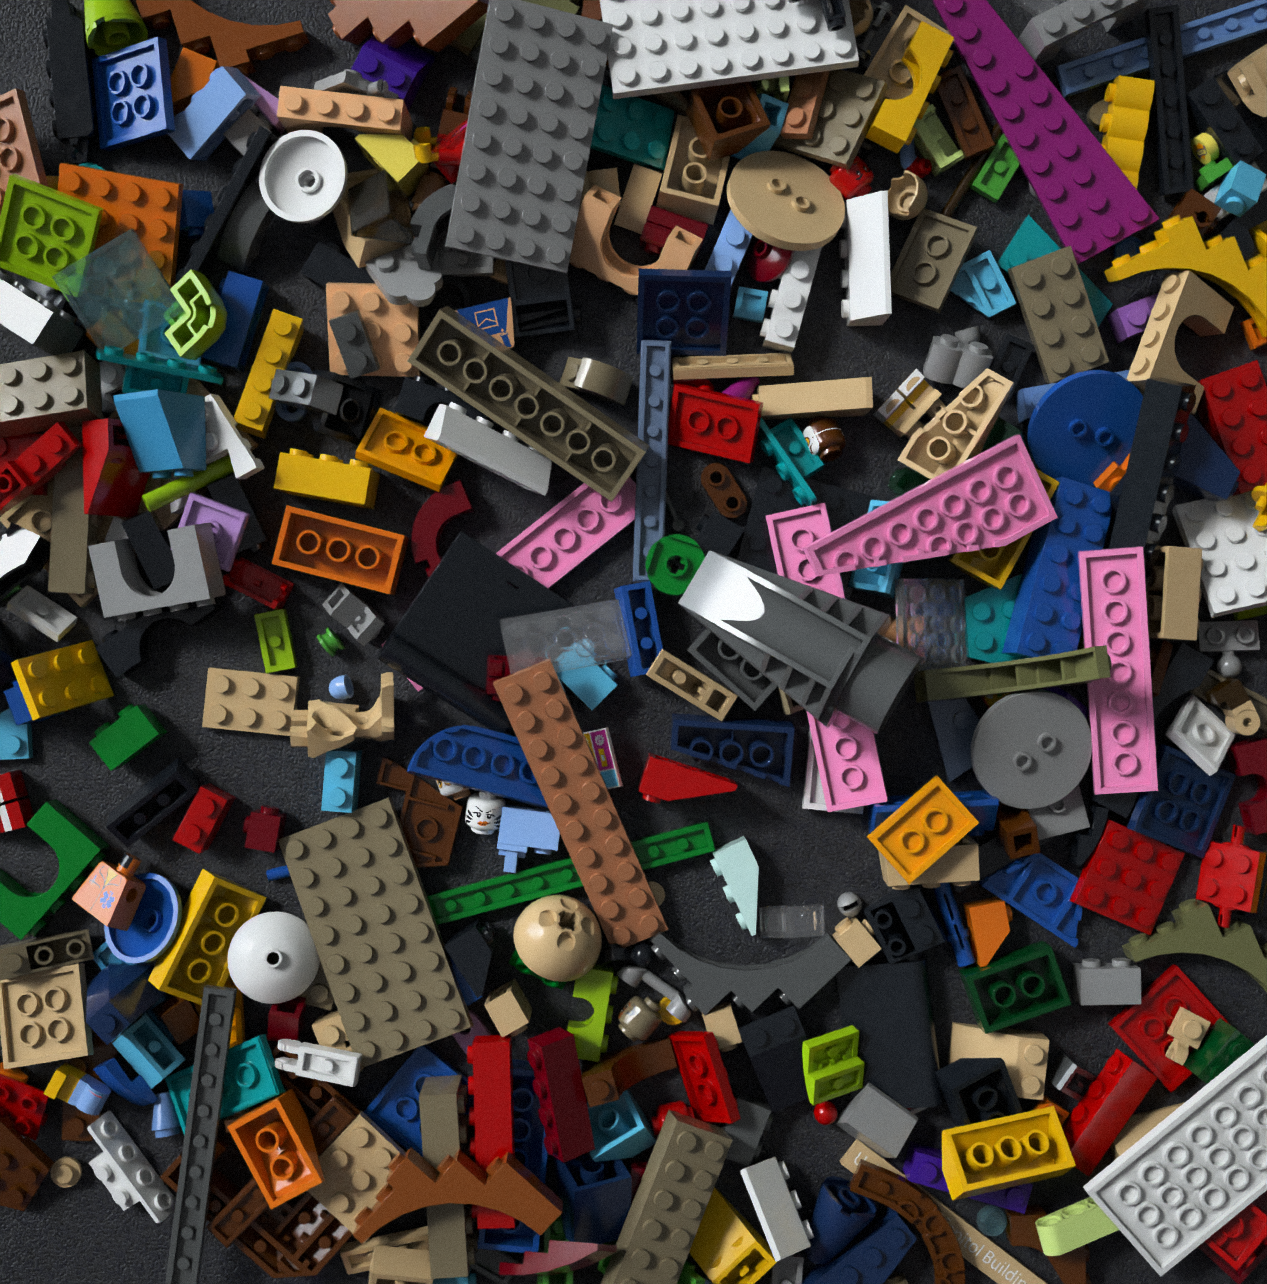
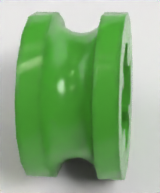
[317,627,345,657]

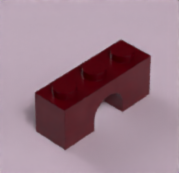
[1226,737,1267,835]

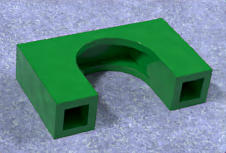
[0,799,110,940]

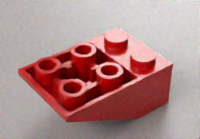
[82,418,150,518]

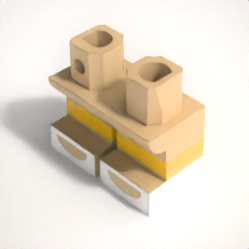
[873,369,946,439]

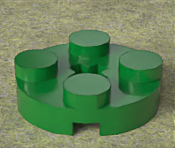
[645,534,705,595]

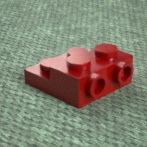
[1204,1203,1267,1270]

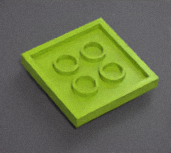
[0,174,104,298]

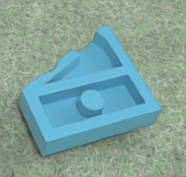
[950,250,1017,319]

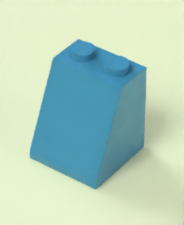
[114,389,206,480]

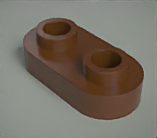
[700,463,747,519]

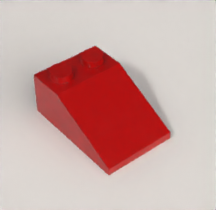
[638,753,738,804]

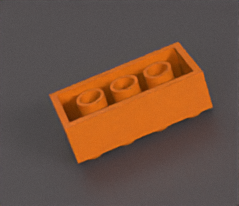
[272,505,409,595]

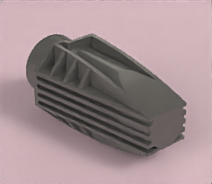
[678,550,922,735]

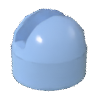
[329,674,354,700]

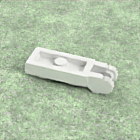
[275,1039,362,1087]

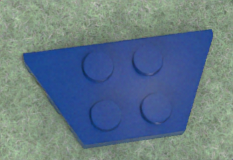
[979,853,1083,948]

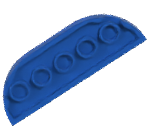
[407,725,549,809]

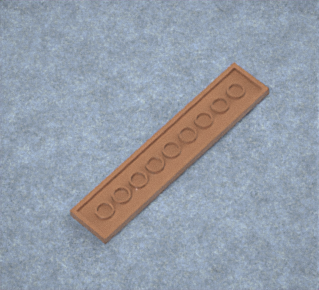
[493,658,668,948]

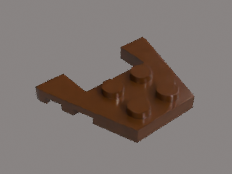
[376,757,464,868]
[0,1115,54,1211]

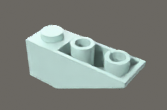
[710,836,759,936]

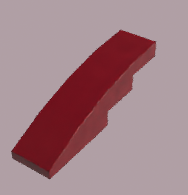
[499,1240,617,1276]

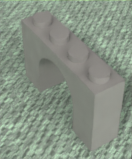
[1018,0,1149,66]
[88,522,226,621]

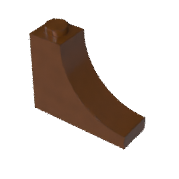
[581,1036,677,1108]

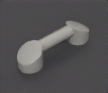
[617,965,691,1022]

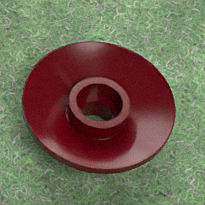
[746,237,795,283]

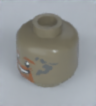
[618,996,662,1042]

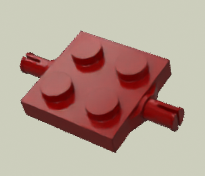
[1196,824,1266,928]

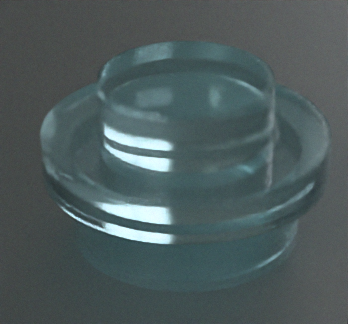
[976,1205,1007,1236]

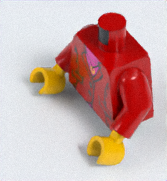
[413,119,468,184]

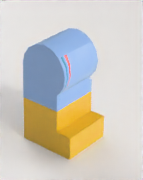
[43,1062,111,1115]

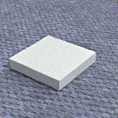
[1165,694,1236,776]

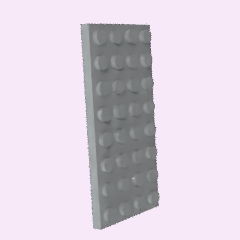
[445,0,613,274]

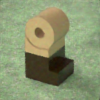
[1203,678,1260,736]

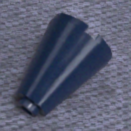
[804,1176,877,1265]

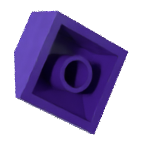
[351,36,435,111]

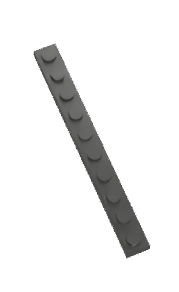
[165,985,237,1284]

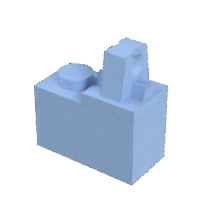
[497,804,560,873]

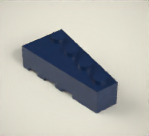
[670,713,795,787]
[802,1207,917,1284]

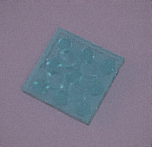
[52,229,185,349]

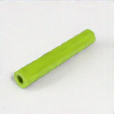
[142,455,234,512]

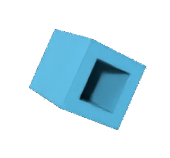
[1214,160,1267,218]

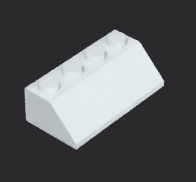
[839,191,892,326]
[424,402,552,496]

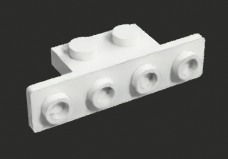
[87,1111,176,1224]

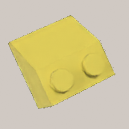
[355,134,431,199]

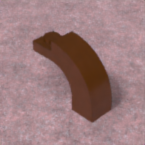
[995,801,1040,859]

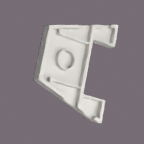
[169,394,264,514]

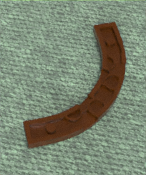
[849,1159,965,1284]

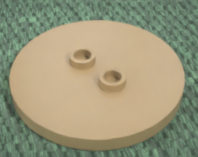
[727,151,845,251]

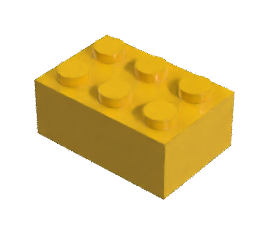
[274,448,380,510]

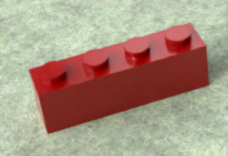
[1062,1049,1158,1176]

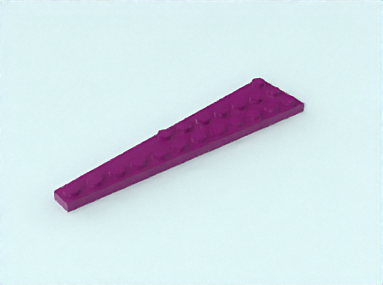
[931,0,1159,266]

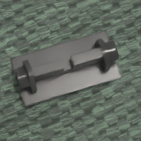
[855,2,898,69]

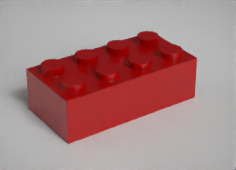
[1197,360,1267,496]

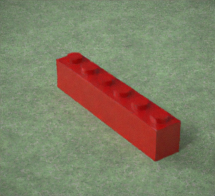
[467,1035,516,1229]

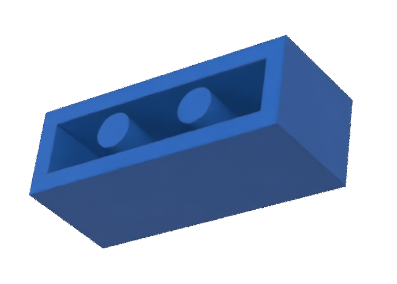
[202,271,269,373]
[614,581,663,677]

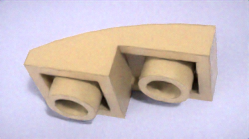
[614,163,662,234]

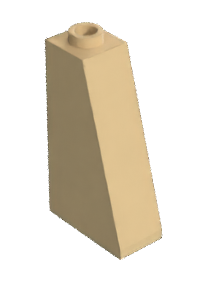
[752,377,873,420]

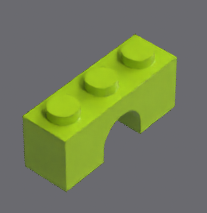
[567,964,618,1062]

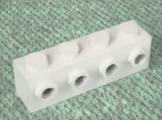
[760,247,822,353]

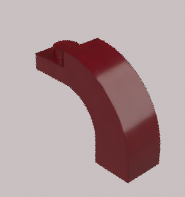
[411,480,474,577]

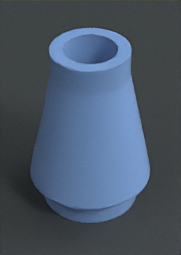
[151,1091,181,1138]

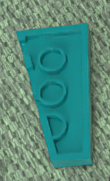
[997,214,1113,327]

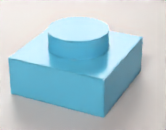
[733,286,768,323]

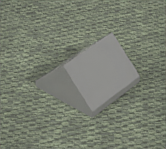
[834,1083,918,1158]

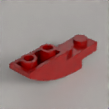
[0,422,82,516]

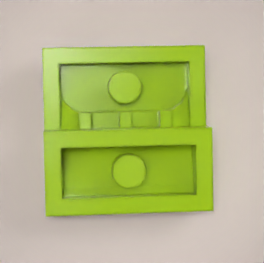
[802,1025,864,1106]

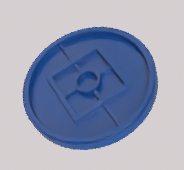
[1027,370,1143,486]

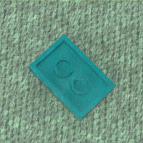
[590,85,674,171]

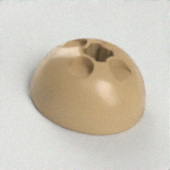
[514,895,602,982]

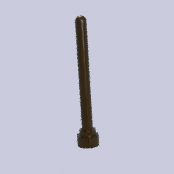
[940,122,1003,218]

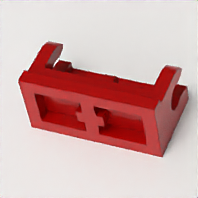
[223,557,295,610]

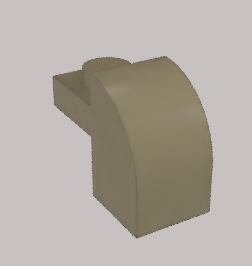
[560,357,634,405]

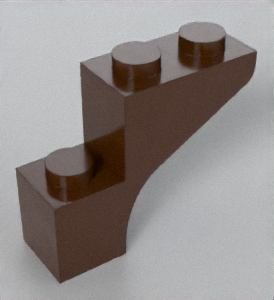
[1004,1204,1091,1284]

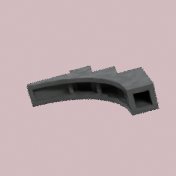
[651,931,851,1015]

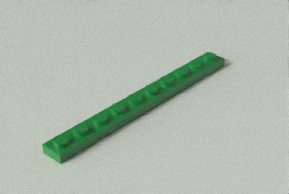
[427,821,715,925]

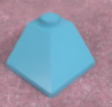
[587,1089,657,1162]

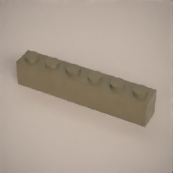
[48,414,104,595]

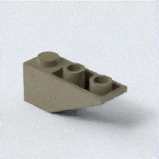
[0,929,94,981]

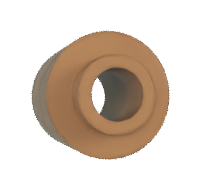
[412,172,448,213]

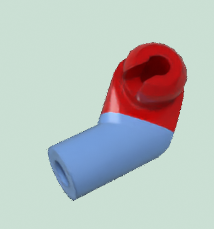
[900,138,932,178]

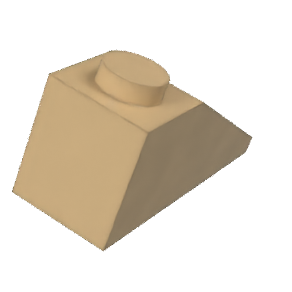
[646,649,738,722]

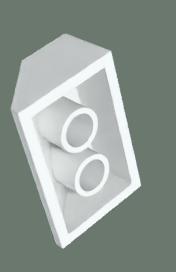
[740,1157,814,1262]

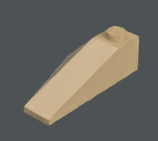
[898,368,1015,480]

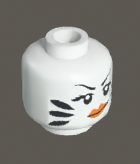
[465,791,506,835]

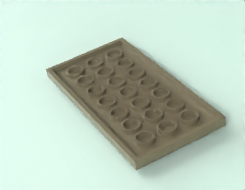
[278,797,474,1069]

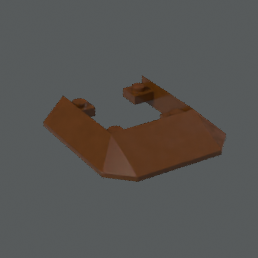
[160,1045,395,1278]

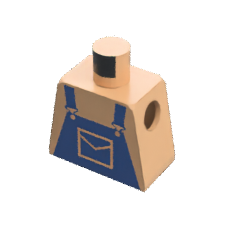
[455,297,515,348]

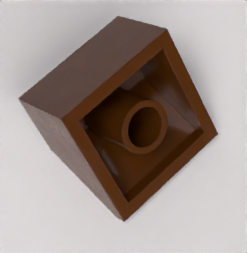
[686,81,771,162]

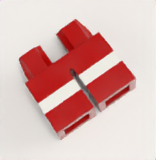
[0,770,34,833]

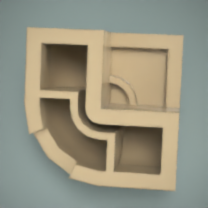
[1227,44,1267,117]

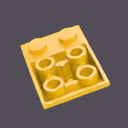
[689,1187,777,1284]

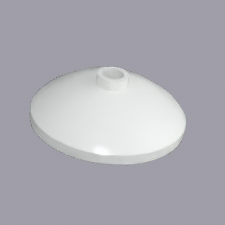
[259,130,348,223]
[228,911,320,1004]

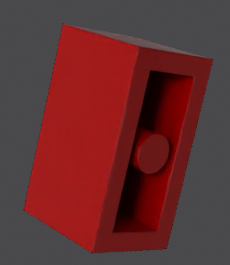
[172,783,236,854]

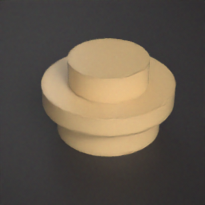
[51,1157,82,1188]

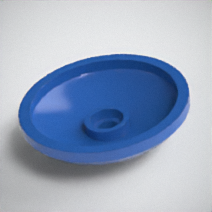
[104,873,182,964]

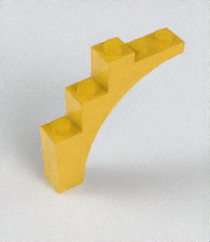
[1104,215,1267,337]

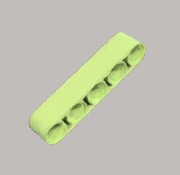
[1035,1197,1119,1256]

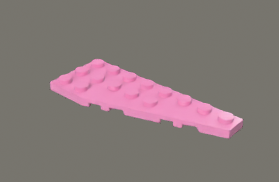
[803,435,1058,576]

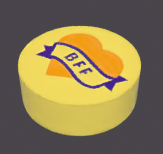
[1191,133,1219,165]

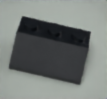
[1186,70,1267,166]
[935,1058,1023,1127]

